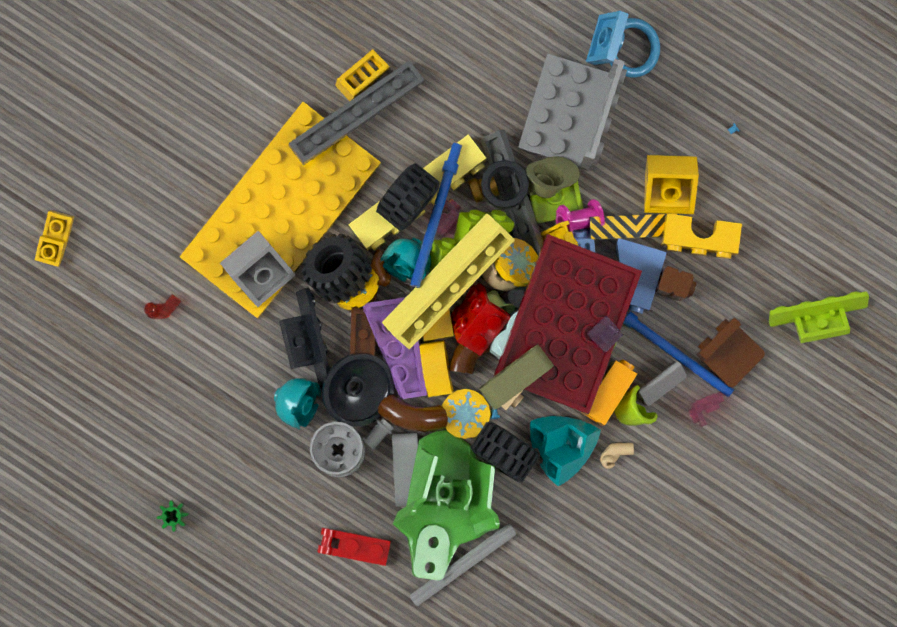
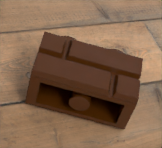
[655,266,697,302]

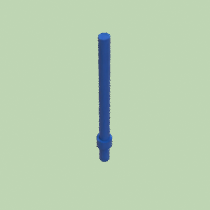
[410,143,462,288]
[623,311,734,397]

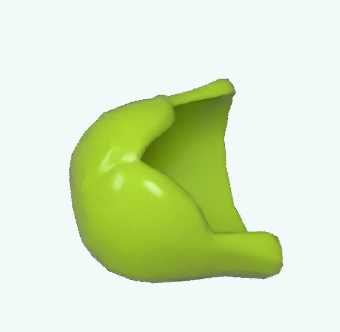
[614,385,658,426]

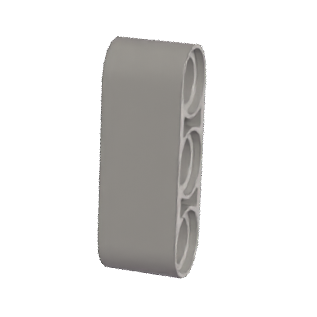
[392,433,418,507]

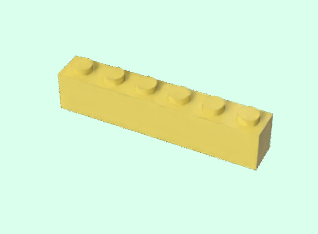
[348,135,486,251]
[382,213,515,349]

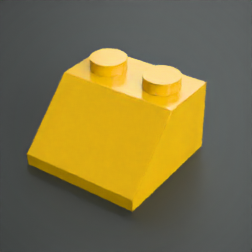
[644,155,699,214]

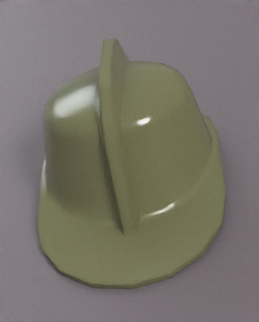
[526,156,580,198]

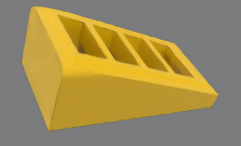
[335,49,390,101]

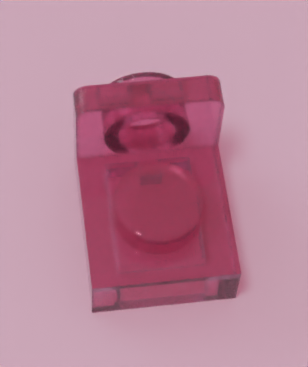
[436,198,462,238]
[688,392,724,427]

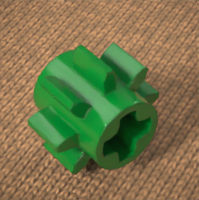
[157,500,189,532]

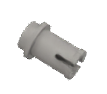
[363,418,394,450]

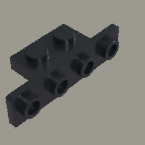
[279,287,331,388]

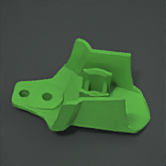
[393,430,500,581]

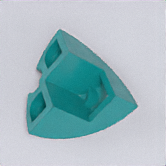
[530,416,601,486]

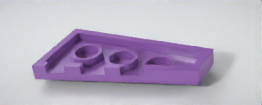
[362,297,427,399]

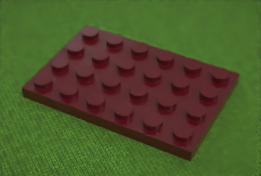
[493,234,642,414]

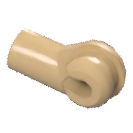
[600,443,634,469]

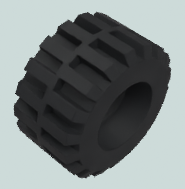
[376,163,440,231]
[302,234,372,303]
[470,422,539,482]

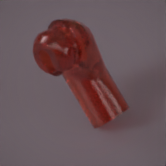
[144,294,182,319]

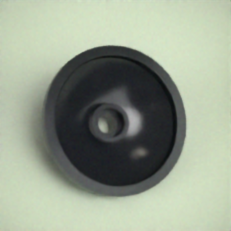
[322,353,395,427]

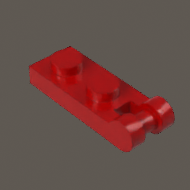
[317,527,391,566]

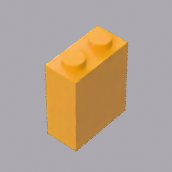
[581,359,637,426]

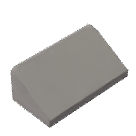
[637,362,687,406]

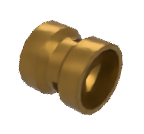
[468,177,500,204]

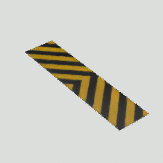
[590,214,681,239]

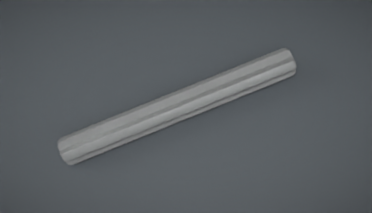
[410,524,516,606]

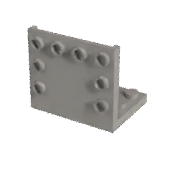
[518,54,627,171]

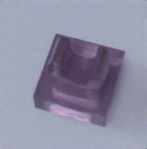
[587,316,624,352]

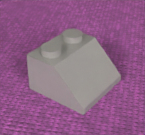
[220,231,296,307]

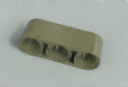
[479,344,554,410]

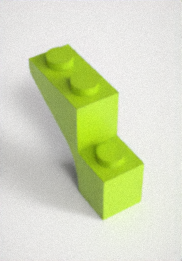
[430,210,514,272]

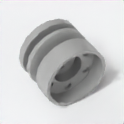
[310,422,366,478]

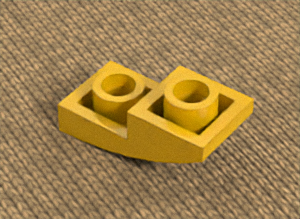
[35,210,74,267]
[419,340,453,397]

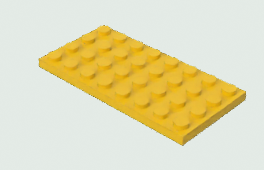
[180,102,381,319]

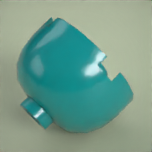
[380,238,431,282]
[274,378,321,430]

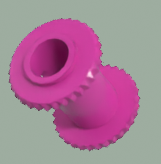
[556,199,605,233]

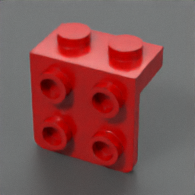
[450,283,511,356]

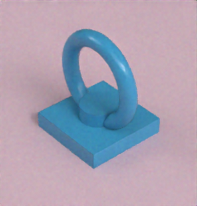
[586,11,660,78]

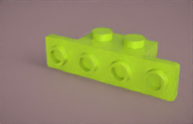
[769,291,869,343]

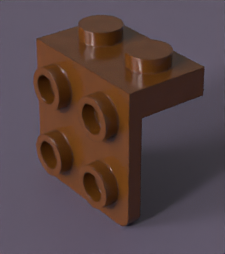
[696,317,765,387]

